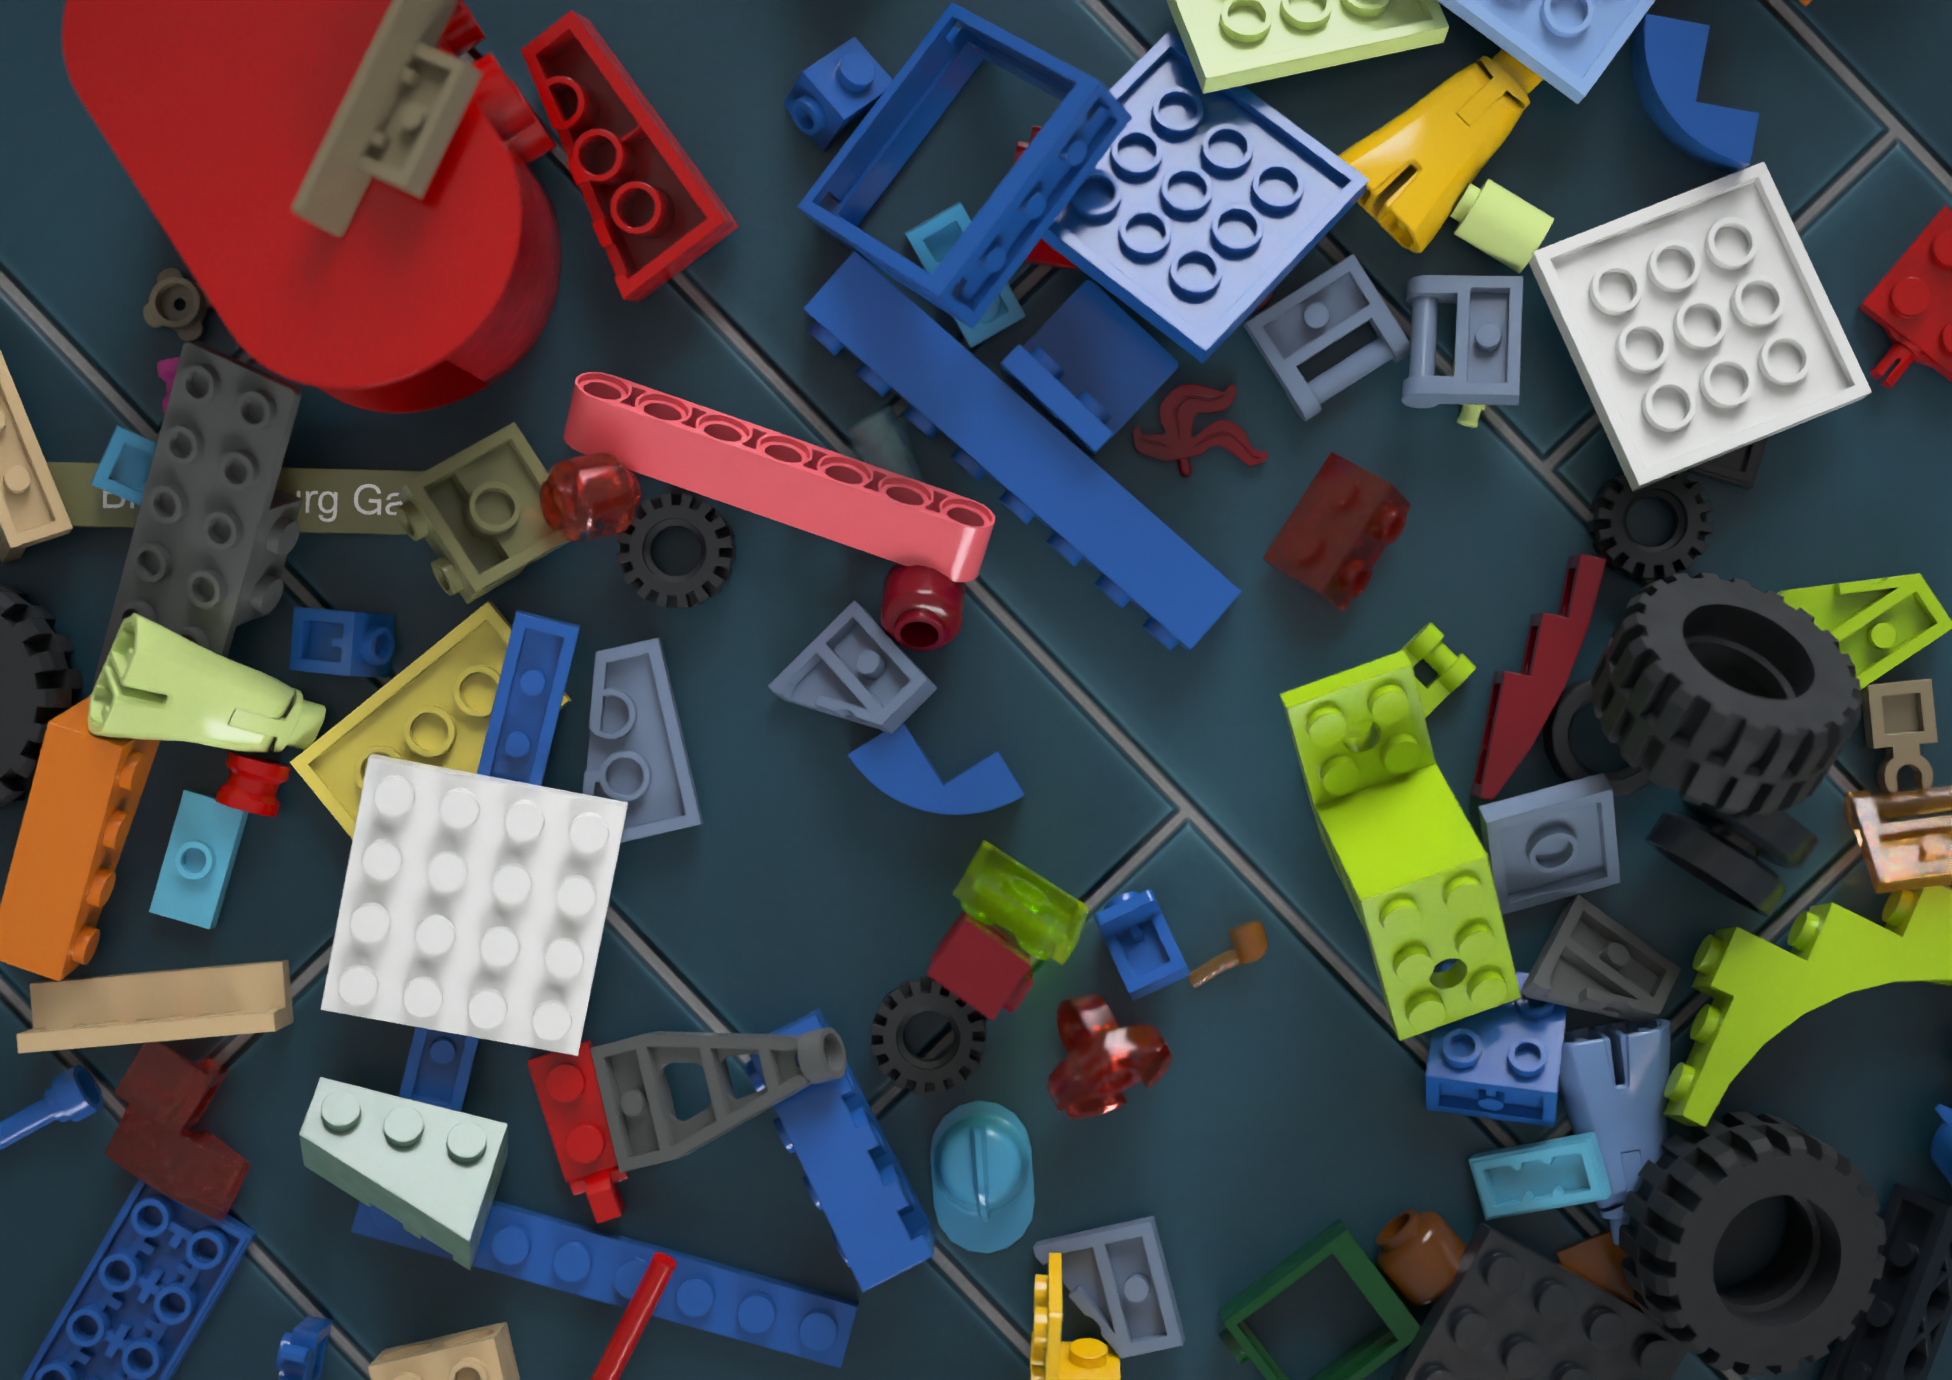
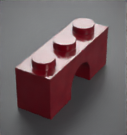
[927,904,1034,1021]

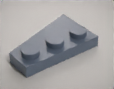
[582,638,703,843]

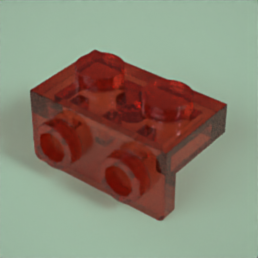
[1263,452,1411,611]

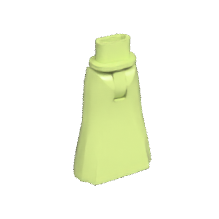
[87,613,326,753]

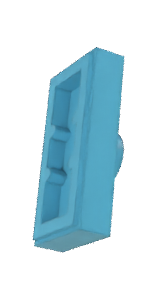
[149,789,249,930]
[1468,1131,1613,1220]

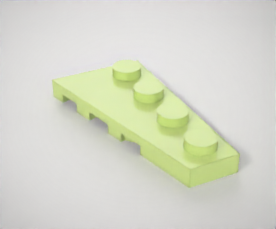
[1166,0,1449,94]

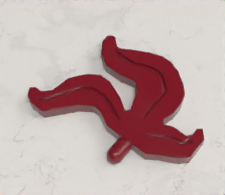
[1132,383,1268,477]

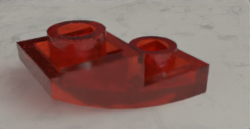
[105,1098,252,1220]

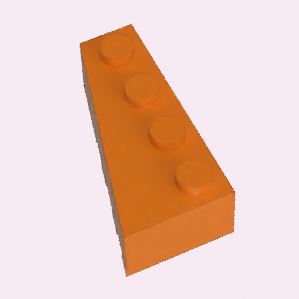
[0,695,160,982]

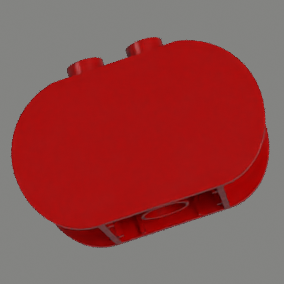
[62,0,562,414]

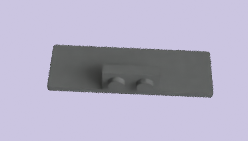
[92,341,303,689]

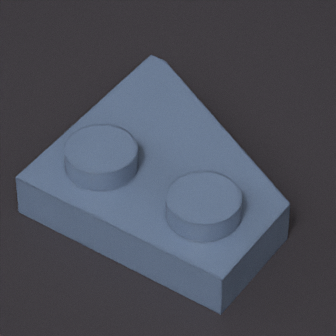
[768,600,938,733]
[1033,1216,1186,1358]

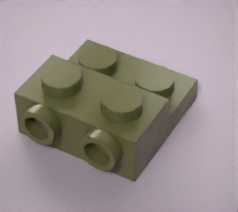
[396,422,584,604]

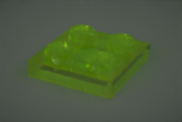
[952,840,1090,965]

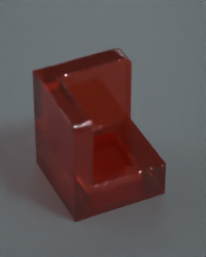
[114,1042,230,1134]

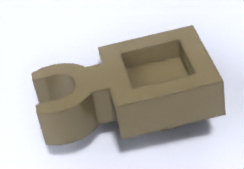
[1861,679,1938,792]

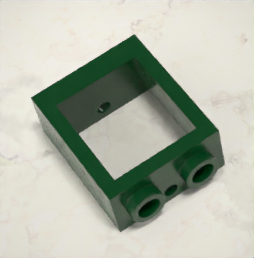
[1218,1218,1421,1380]

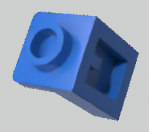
[289,607,395,678]

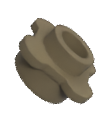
[143,268,213,342]

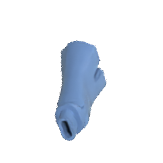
[1559,1019,1671,1245]

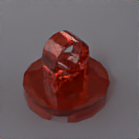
[1046,994,1173,1119]

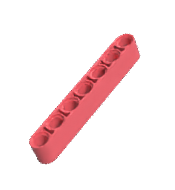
[563,372,995,582]

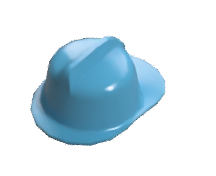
[930,1100,1035,1253]

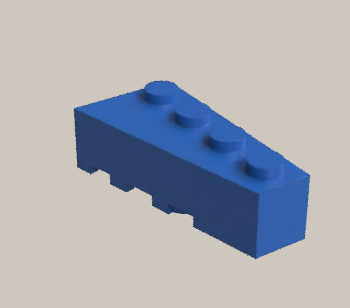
[744,1007,936,1292]

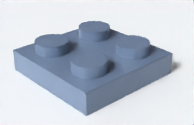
[1478,773,1621,915]

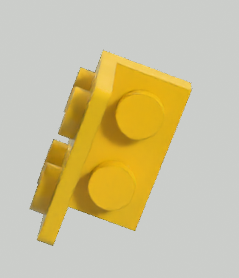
[1030,1252,1121,1380]

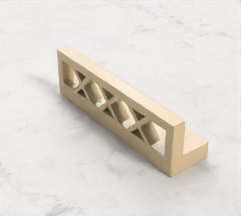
[0,350,73,564]
[16,960,294,1054]

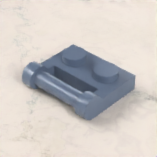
[1244,254,1410,421]
[1401,275,1523,409]

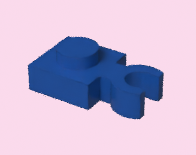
[276,1315,333,1380]

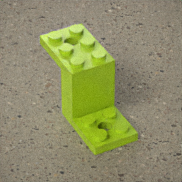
[1280,650,1521,1041]

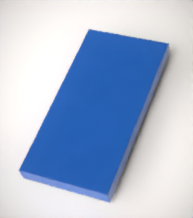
[21,1168,258,1380]

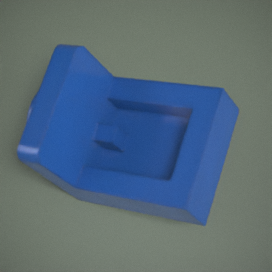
[784,37,893,150]
[1094,890,1191,1001]

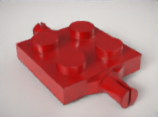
[1858,205,1952,389]

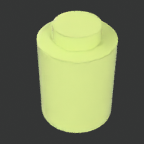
[1450,178,1554,273]

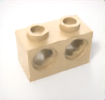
[368,1321,520,1380]

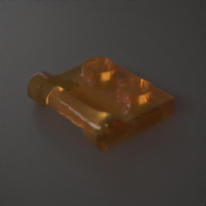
[1844,783,1952,894]

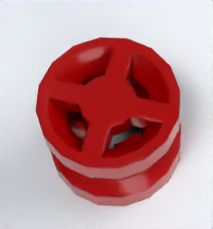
[215,750,291,817]

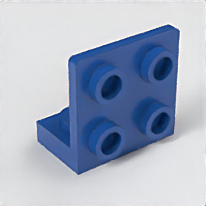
[1001,280,1178,458]
[1425,963,1568,1127]

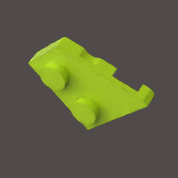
[1777,573,1952,689]

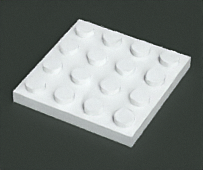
[1528,162,1872,492]
[321,754,628,1056]

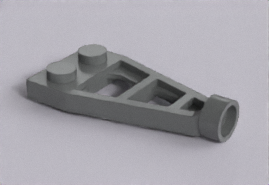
[590,1027,847,1173]

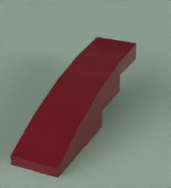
[1470,554,1606,800]

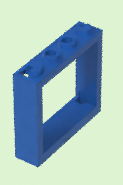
[797,2,1132,329]

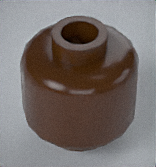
[1375,1209,1467,1306]

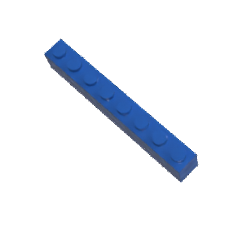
[803,251,1242,651]

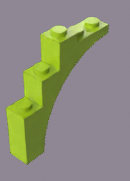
[1663,879,1952,1127]

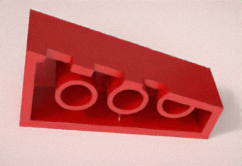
[521,10,740,303]

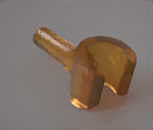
[1187,920,1268,988]

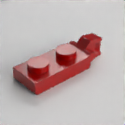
[527,1039,629,1224]

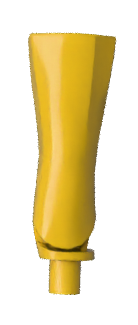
[1338,49,1543,253]

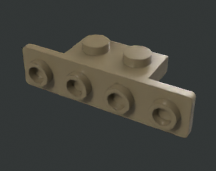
[291,0,483,237]

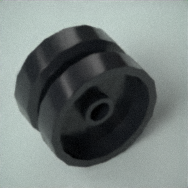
[1645,791,1819,918]

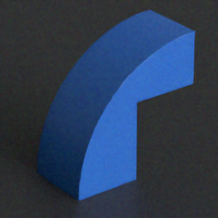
[1630,14,1760,175]
[848,722,1025,815]

